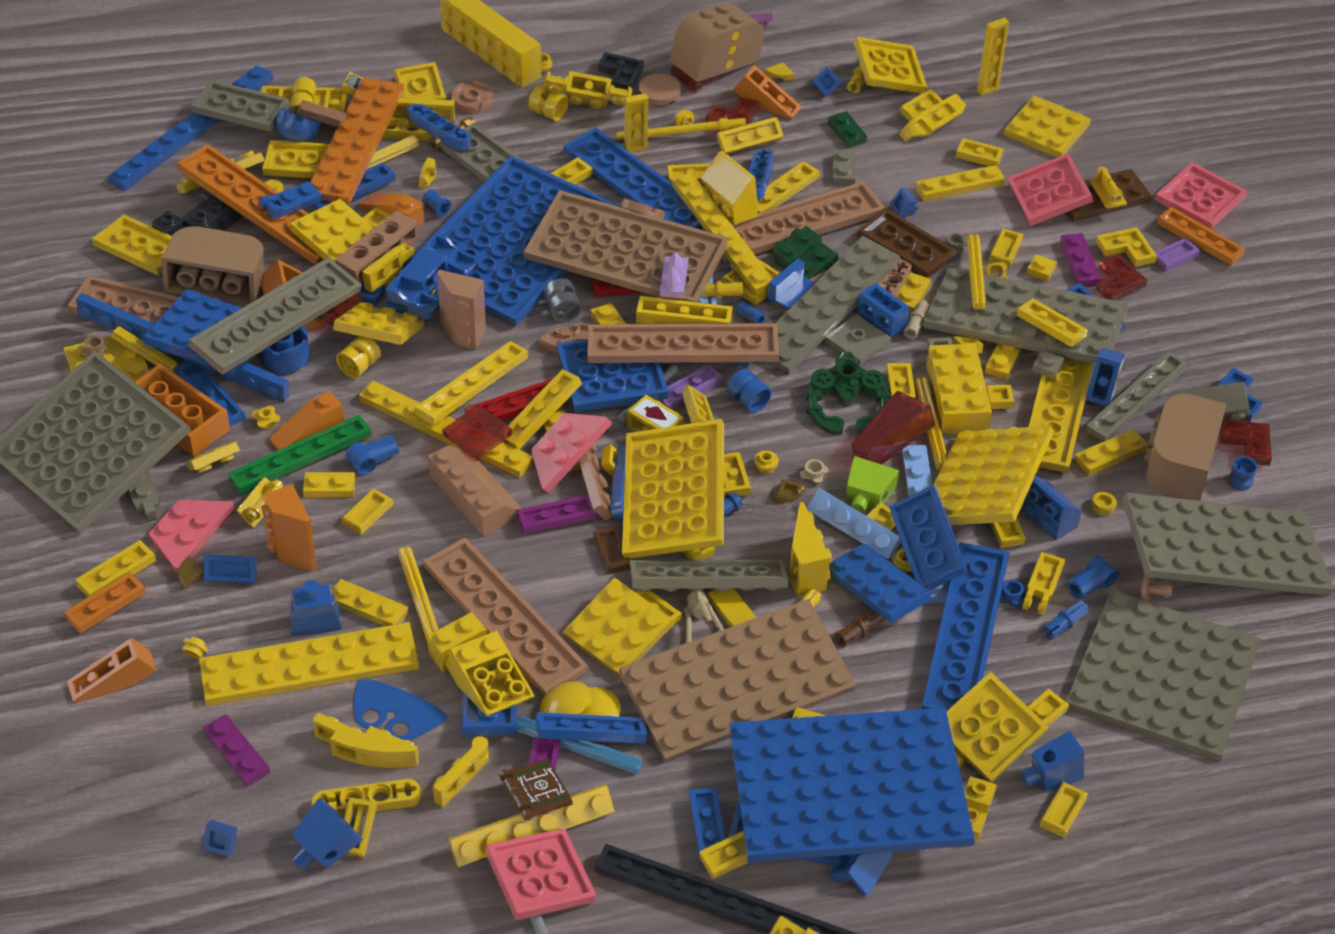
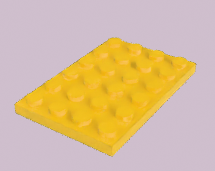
[622,419,724,559]
[934,425,1053,525]

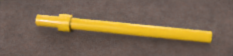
[616,118,746,141]

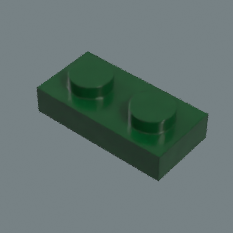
[828,111,867,148]

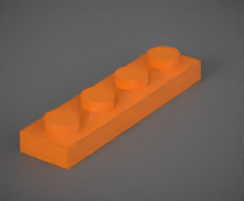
[1157,207,1245,266]

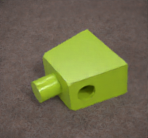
[845,456,899,514]

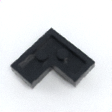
[598,52,644,90]

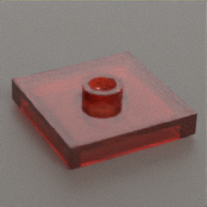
[443,404,512,460]

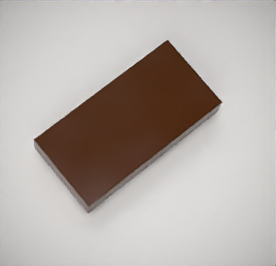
[593,527,630,575]

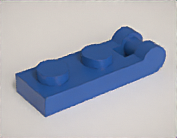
[259,181,322,219]

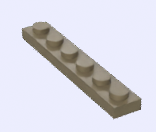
[1085,351,1188,442]

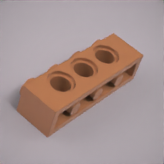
[335,211,419,284]

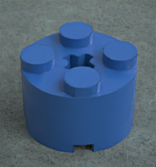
[261,326,310,376]

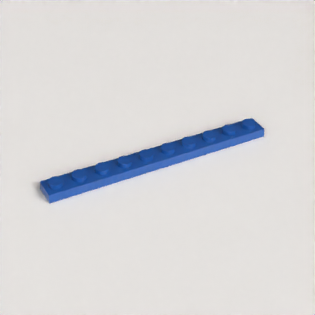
[108,65,273,191]
[76,293,289,402]

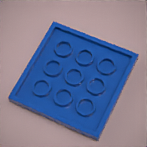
[144,289,242,374]
[557,339,669,413]

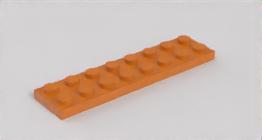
[310,78,405,204]
[177,144,323,265]

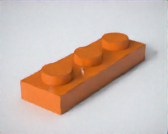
[64,572,146,634]

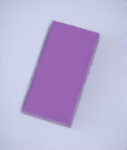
[1155,238,1201,272]

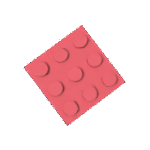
[1007,153,1093,226]
[1155,162,1248,229]
[485,828,597,920]

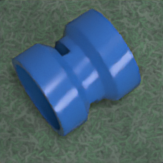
[1228,456,1258,491]

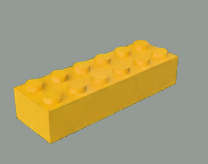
[440,0,541,88]

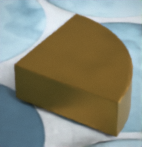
[774,479,806,503]
[178,556,204,590]

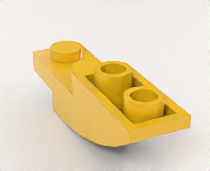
[312,713,419,768]

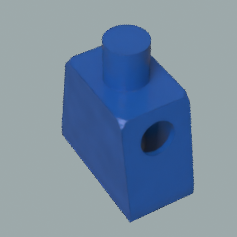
[289,580,342,636]
[1020,731,1084,792]
[292,797,363,870]

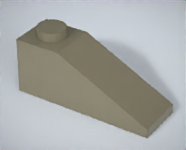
[1171,381,1250,421]

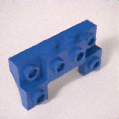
[386,233,477,320]

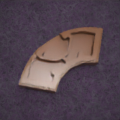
[538,324,590,354]

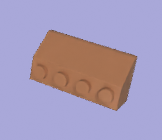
[428,445,522,537]

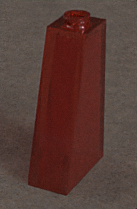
[851,391,935,465]

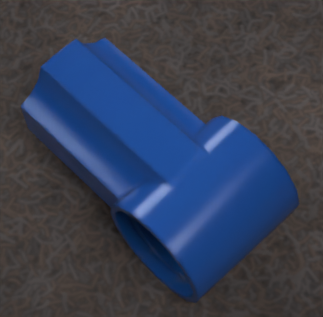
[346,435,399,475]
[1067,555,1119,599]

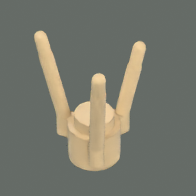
[684,591,724,643]

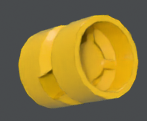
[528,85,568,121]
[336,336,381,379]

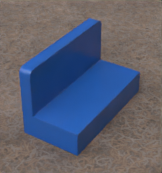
[768,259,815,310]
[829,852,893,895]

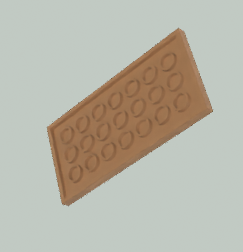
[524,190,729,302]
[619,599,856,763]

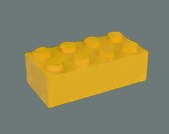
[926,344,992,434]

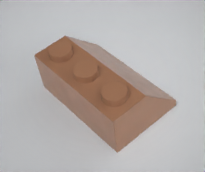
[437,270,486,350]

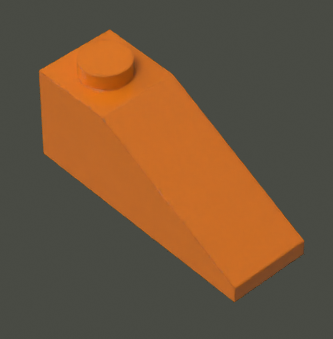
[733,65,802,120]
[359,192,424,228]
[269,391,345,451]
[67,638,157,703]

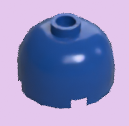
[276,108,320,142]

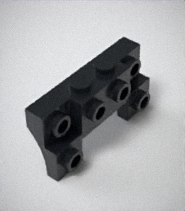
[152,186,243,236]

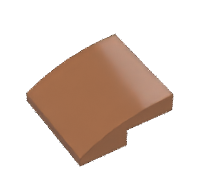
[297,100,346,127]

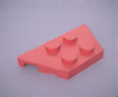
[531,413,612,494]
[149,500,235,574]

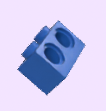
[857,283,909,337]

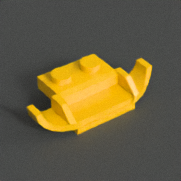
[899,89,966,142]

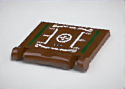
[499,758,573,821]

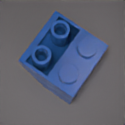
[1022,476,1082,540]

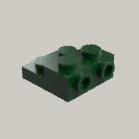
[773,225,839,279]

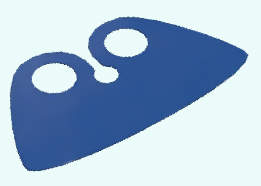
[354,679,448,740]

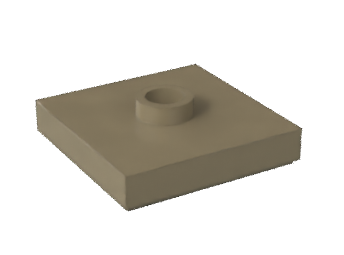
[825,314,891,366]

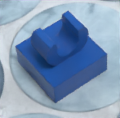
[889,187,919,219]
[203,820,237,857]

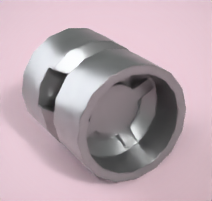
[544,278,581,322]

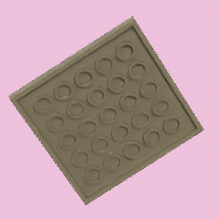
[0,351,191,534]
[1066,589,1261,762]

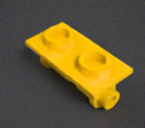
[1089,167,1127,209]
[236,477,283,528]

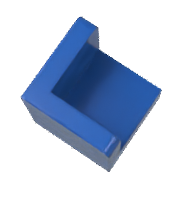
[811,66,842,97]

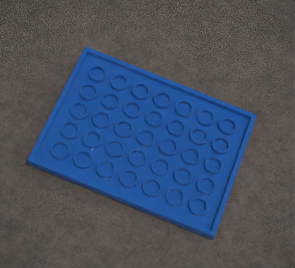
[404,155,620,326]
[729,707,975,862]

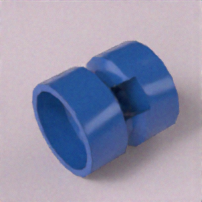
[727,369,772,413]

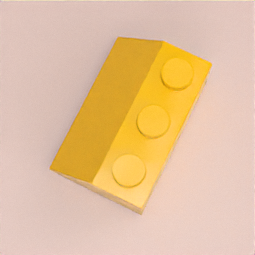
[701,151,758,224]

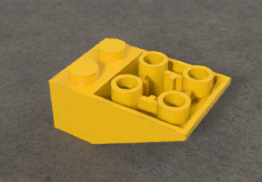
[789,502,832,598]
[445,631,534,717]

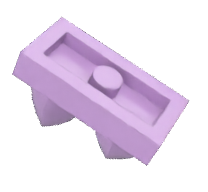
[660,252,688,299]

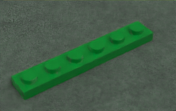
[228,415,372,495]

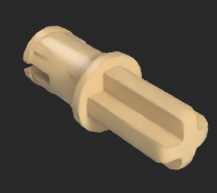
[903,300,931,339]

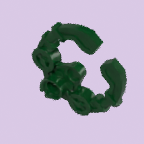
[806,351,892,435]

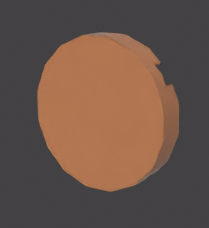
[639,74,681,106]
[451,81,493,114]
[620,199,665,219]

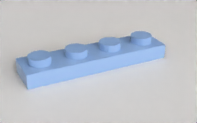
[807,488,901,560]

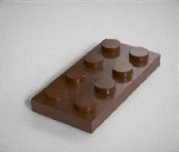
[1066,169,1152,222]
[857,208,957,278]

